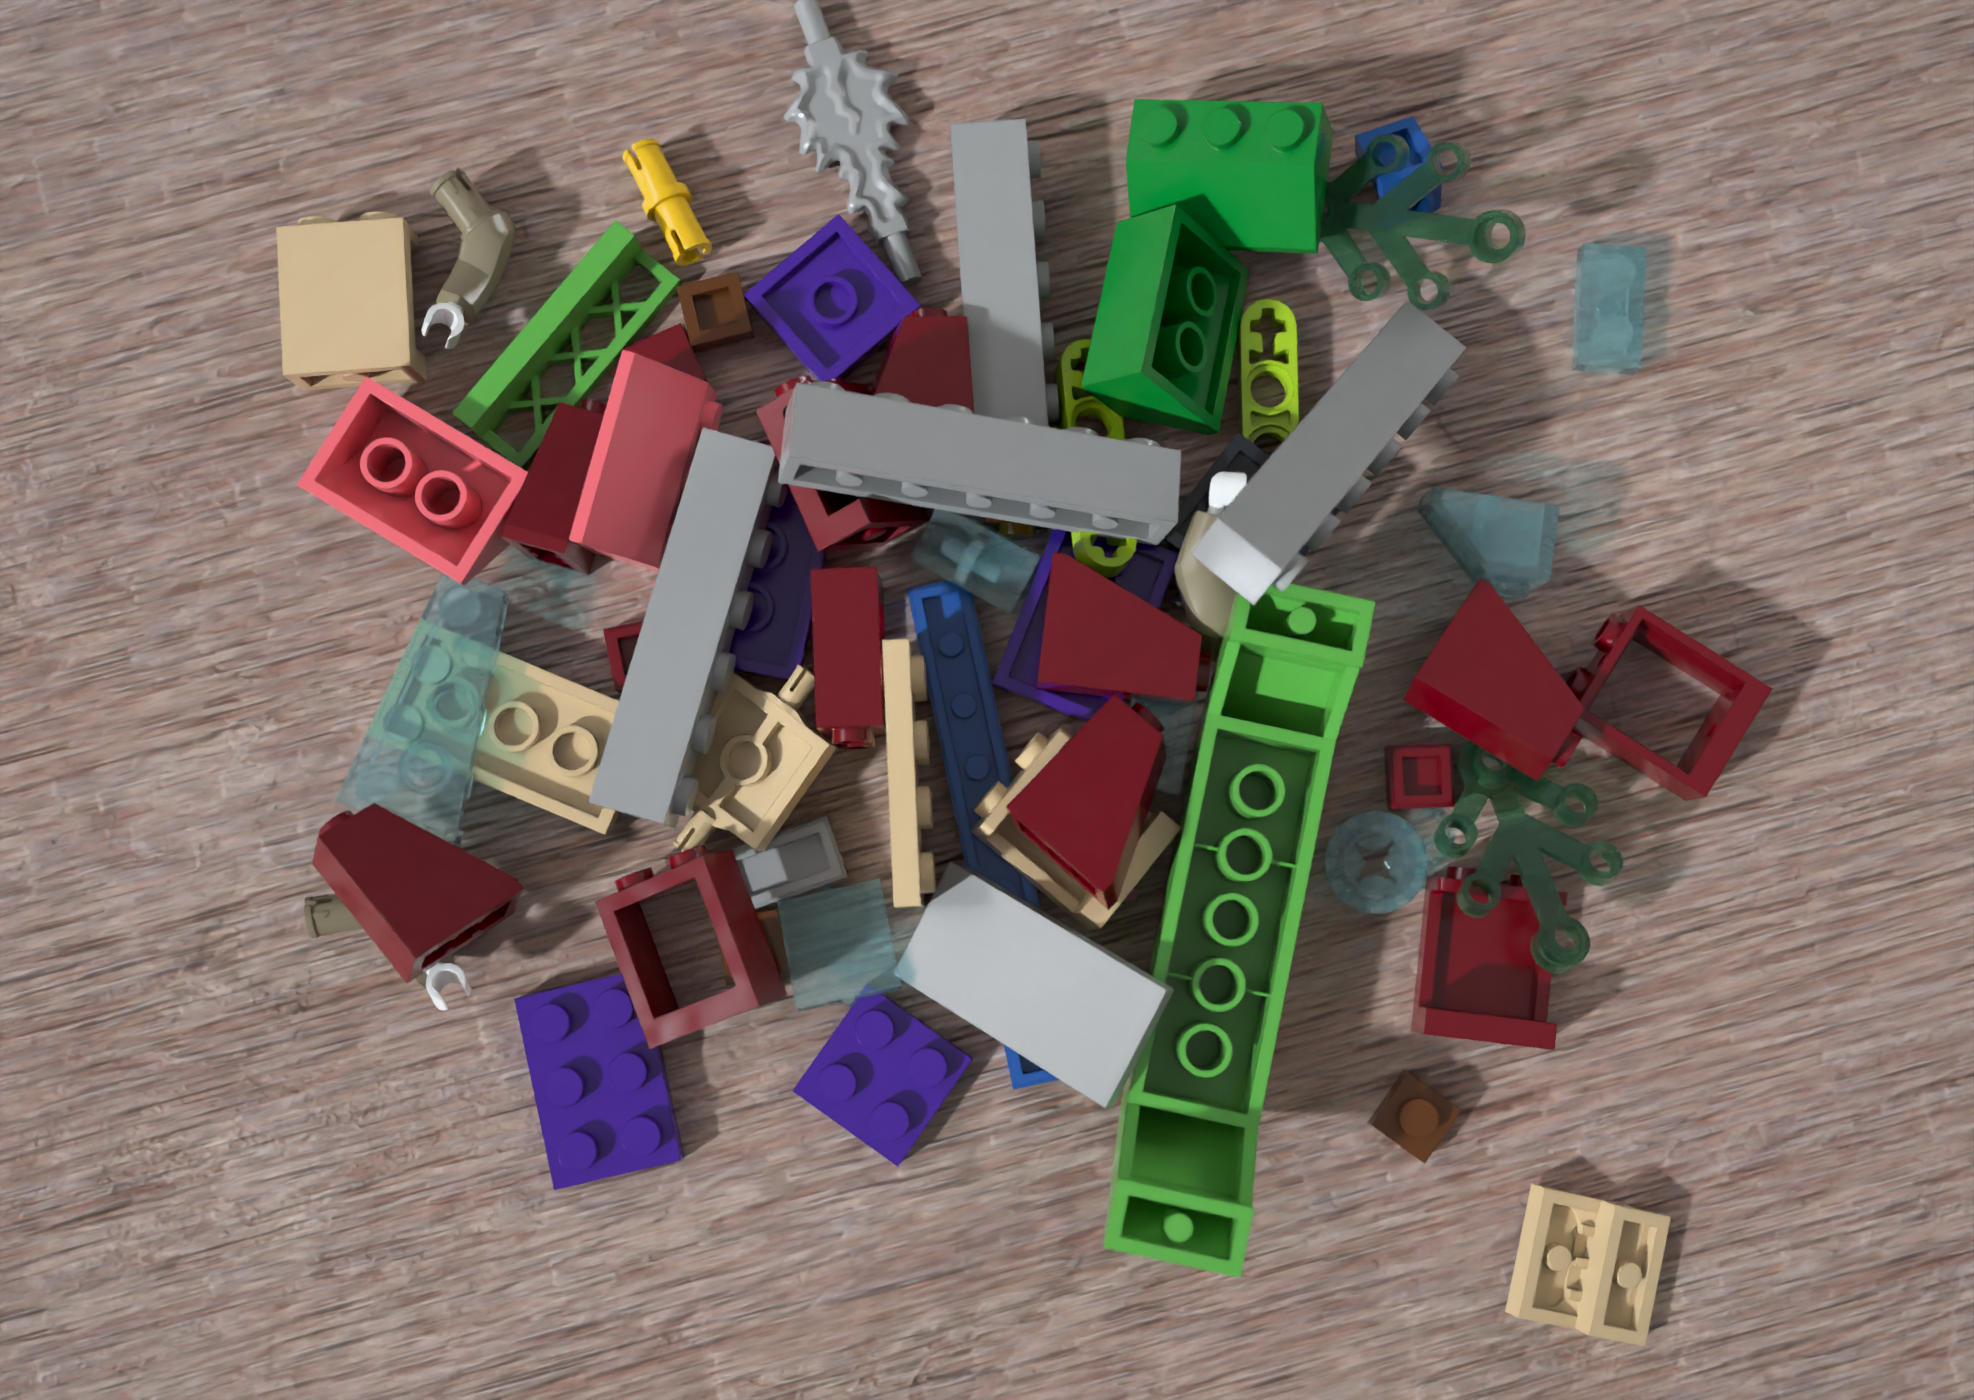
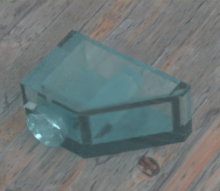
[1418,487,1559,598]

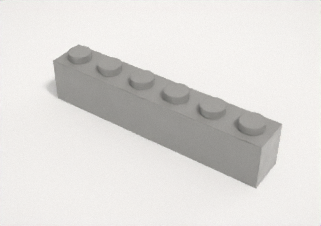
[950,119,1059,427]
[1190,300,1466,605]
[778,381,1181,546]
[588,428,789,828]

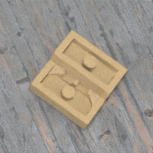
[1505,1183,1671,1347]

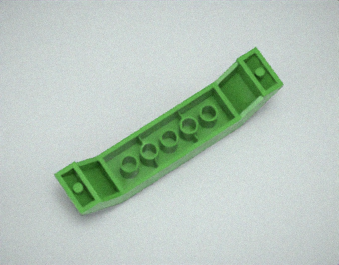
[1103,583,1376,1278]

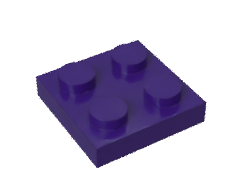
[744,214,921,381]
[793,983,973,1166]

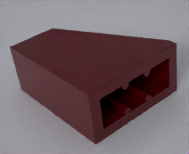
[869,308,975,414]
[501,399,607,575]
[1036,552,1211,706]
[1403,578,1585,781]
[1006,694,1167,910]
[312,803,524,983]

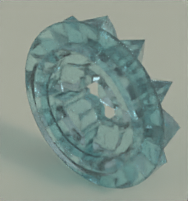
[1324,811,1428,914]

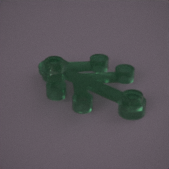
[1319,134,1526,311]
[1433,740,1623,974]

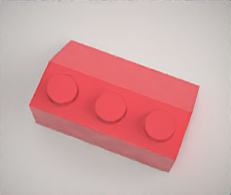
[569,349,722,571]
[297,376,528,586]

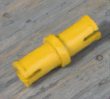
[622,138,712,266]

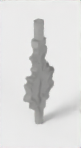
[784,0,923,287]

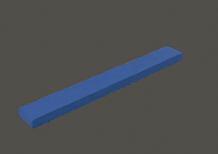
[907,576,1060,1090]

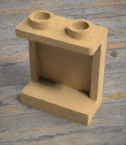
[276,211,427,391]
[971,727,1181,930]

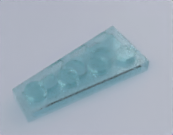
[335,573,510,848]

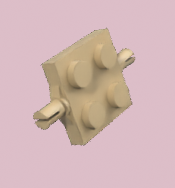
[673,664,837,852]

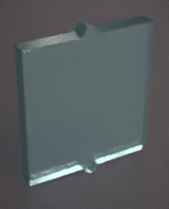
[777,879,902,1012]

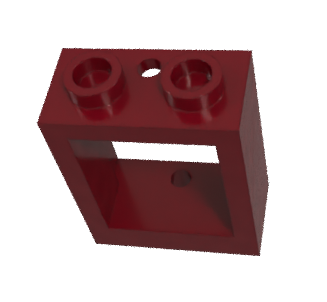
[811,567,886,749]
[1566,605,1773,801]
[595,845,787,1049]

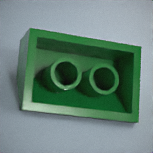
[1126,99,1334,254]
[1081,204,1250,435]

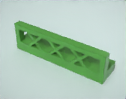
[452,220,683,471]

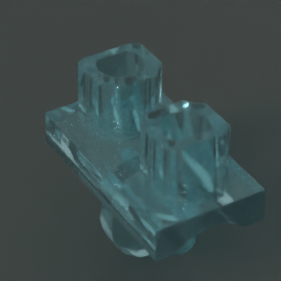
[910,509,1042,614]

